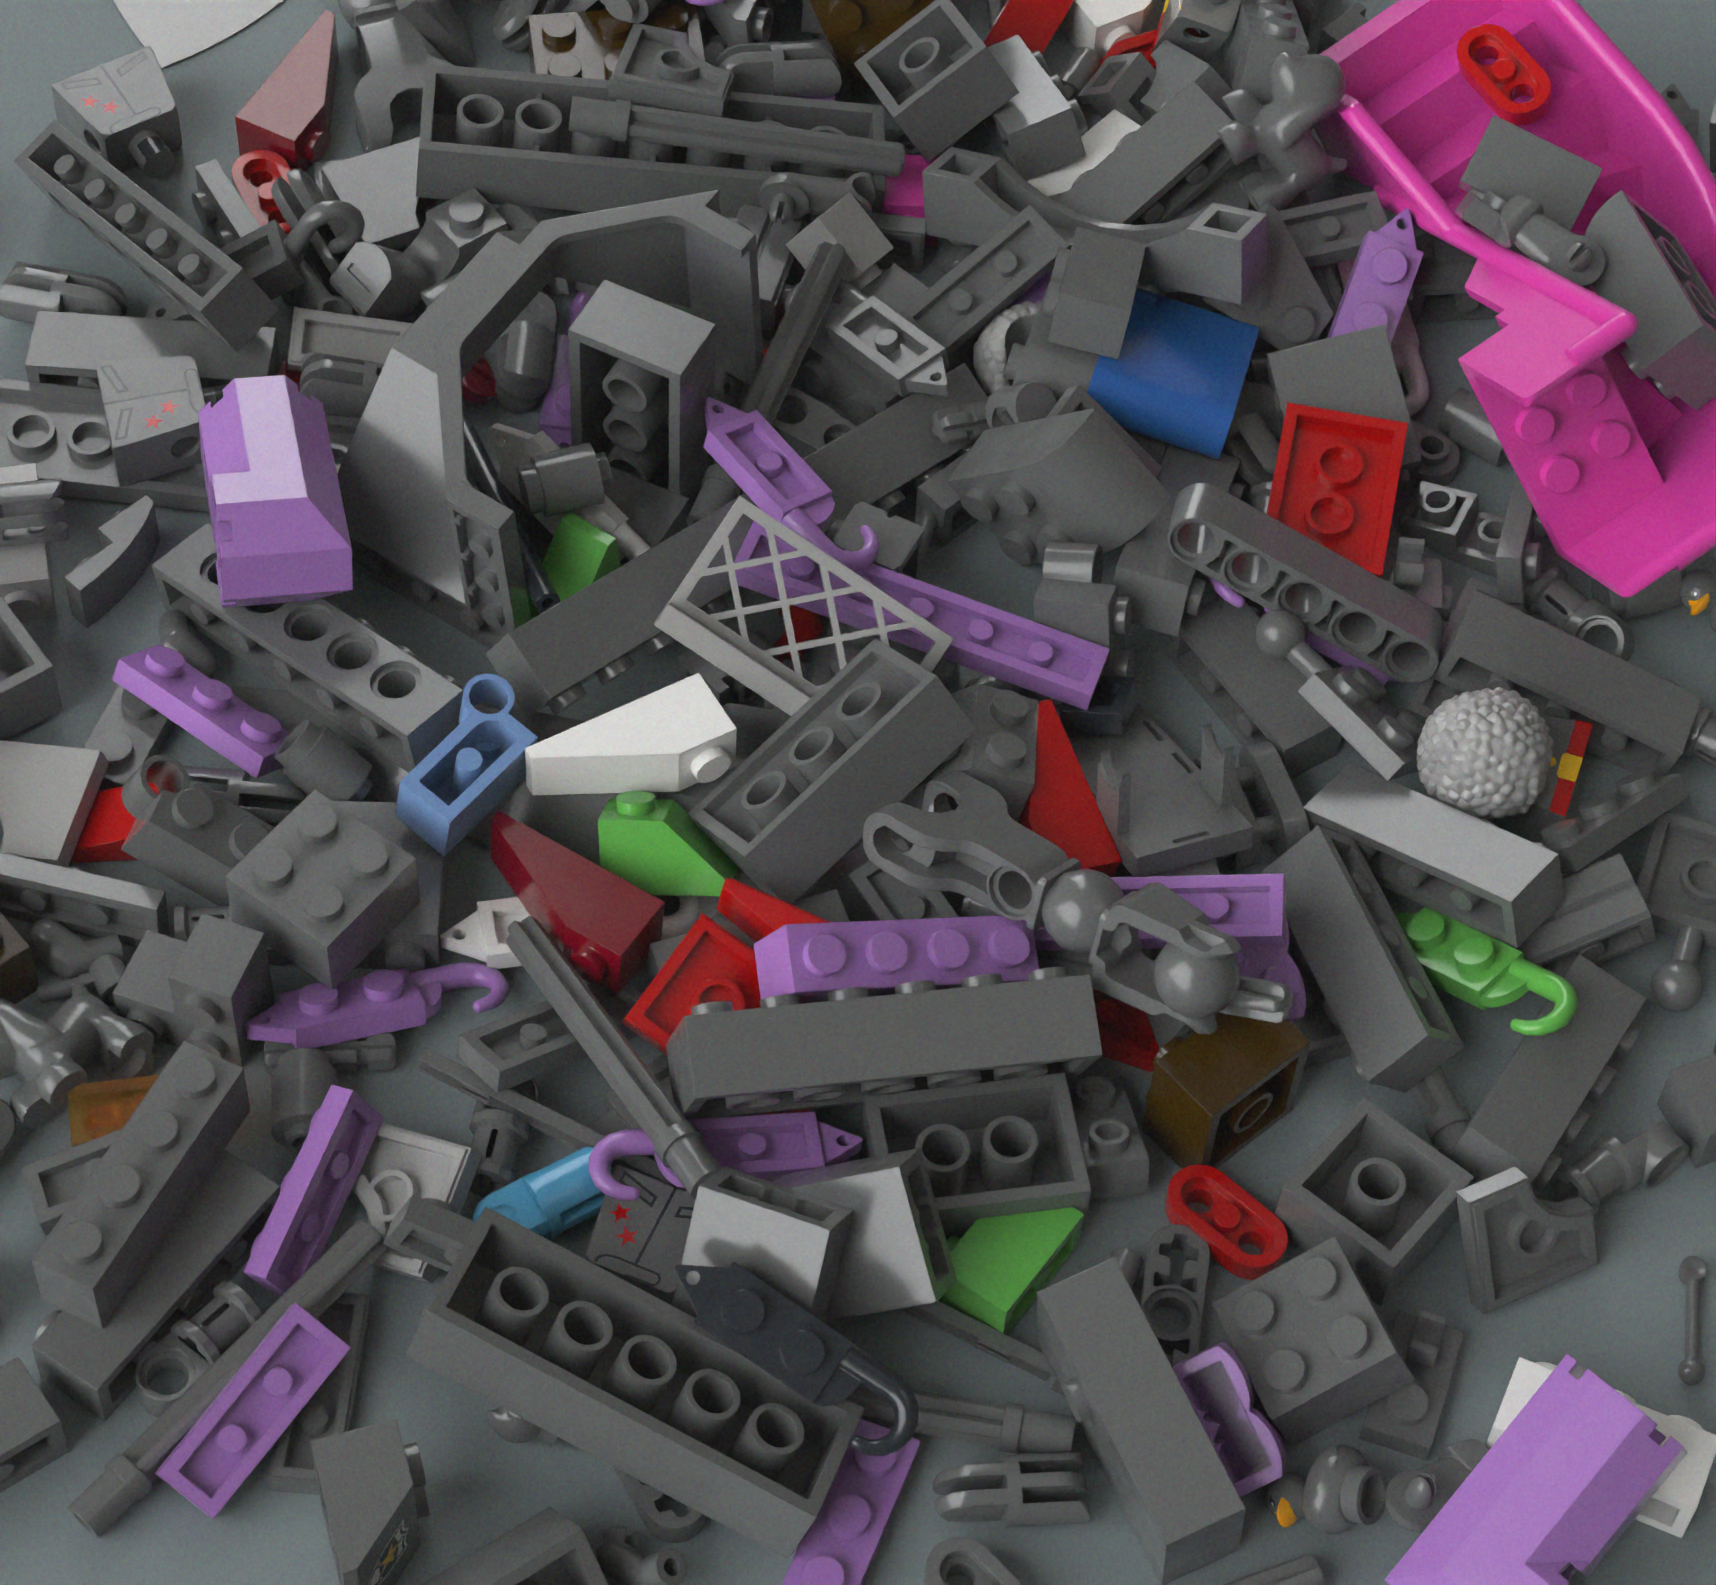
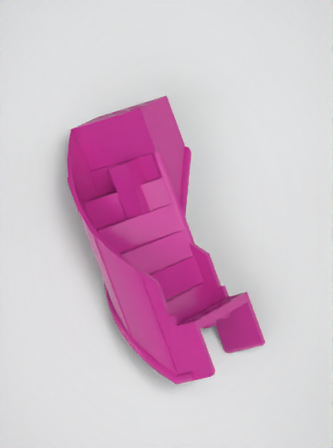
[1314,0,1716,597]

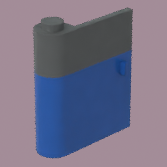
[1003,279,1260,460]

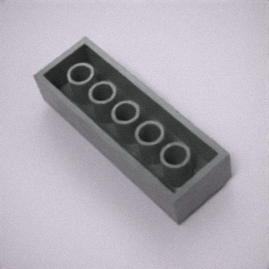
[666,967,1103,1120]
[405,1206,865,1559]

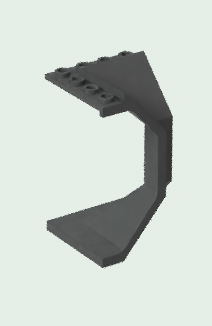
[337,190,763,649]

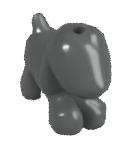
[1216,51,1347,212]
[0,984,155,1129]

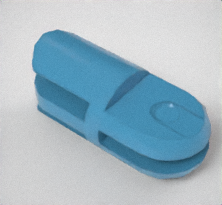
[472,1147,611,1240]

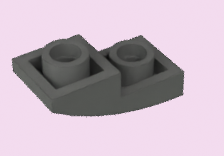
[1399,481,1505,578]
[64,495,160,628]

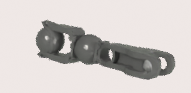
[338,0,455,153]
[863,771,1242,1034]

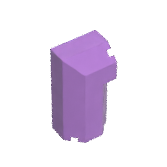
[198,375,353,608]
[1385,1354,1688,1585]

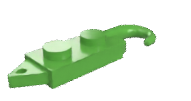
[1394,906,1578,1036]

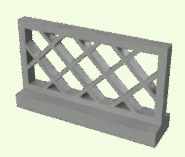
[653,495,954,716]

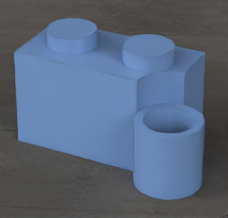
[395,673,538,857]

